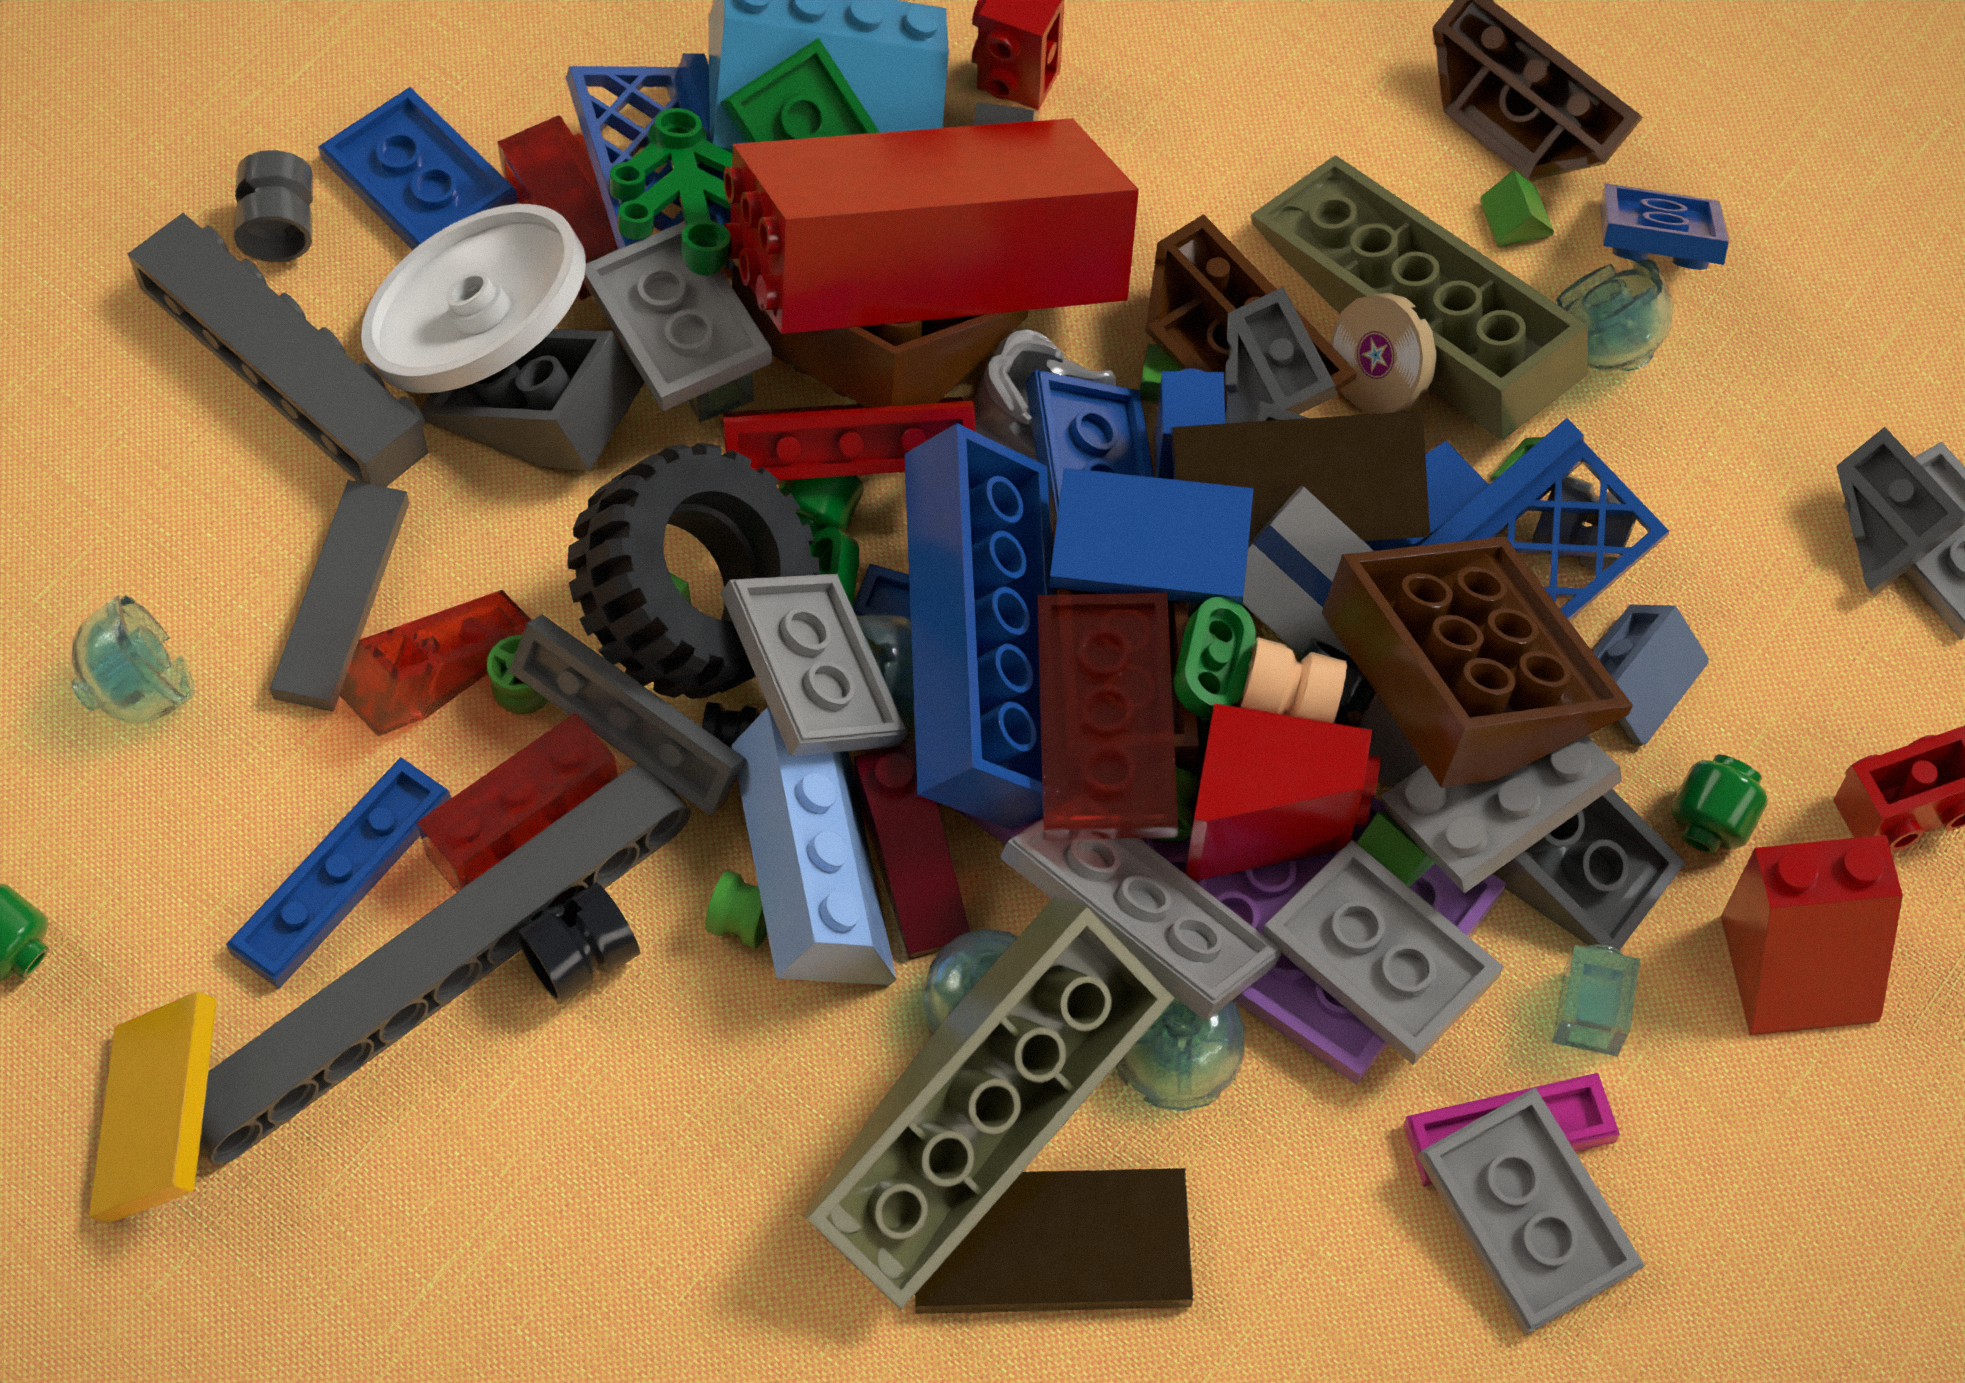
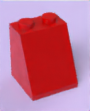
[1185,703,1381,881]
[1721,835,1903,1035]

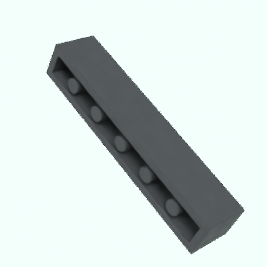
[128,213,429,487]

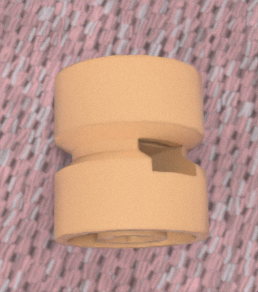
[1236,637,1347,723]

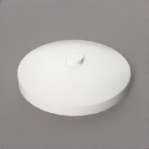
[361,204,586,393]

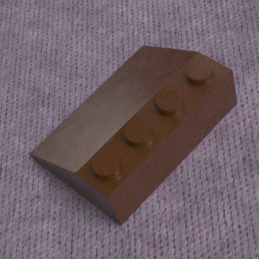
[732,265,1028,408]
[1322,537,1633,788]

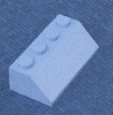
[731,707,897,985]

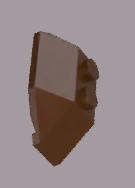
[1432,0,1643,181]
[1146,214,1357,412]

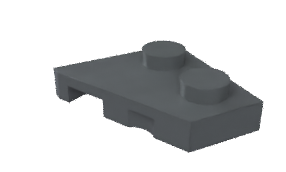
[1225,287,1338,423]
[1836,427,1965,597]

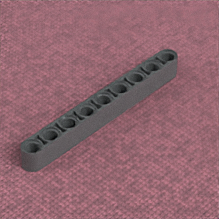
[199,764,691,1165]

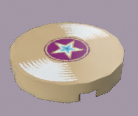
[1330,293,1437,414]

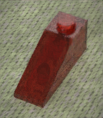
[339,590,532,736]

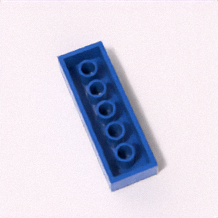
[904,423,1068,830]

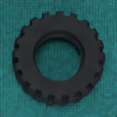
[567,443,820,699]

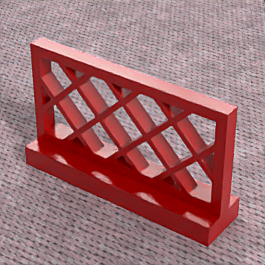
[723,397,975,480]

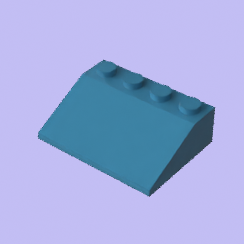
[708,0,949,153]

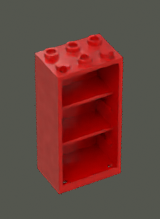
[723,118,1139,334]

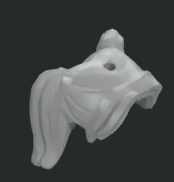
[974,329,1116,461]

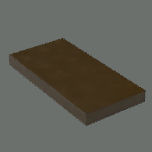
[1170,411,1430,542]
[915,1168,1193,1314]

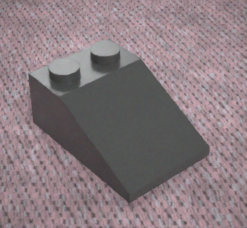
[420,329,645,471]
[1493,789,1686,958]

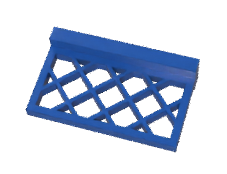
[565,53,735,269]
[1419,418,1669,621]

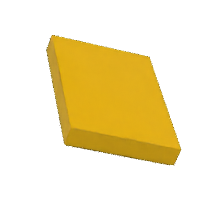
[89,991,217,1223]

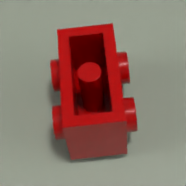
[971,0,1065,110]
[1833,725,1965,851]

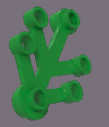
[609,108,732,276]

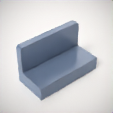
[1593,604,1709,745]

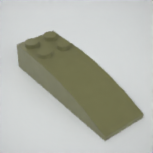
[1251,155,1588,440]
[803,896,1175,1309]

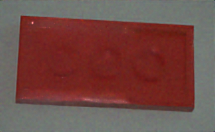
[1038,593,1178,840]

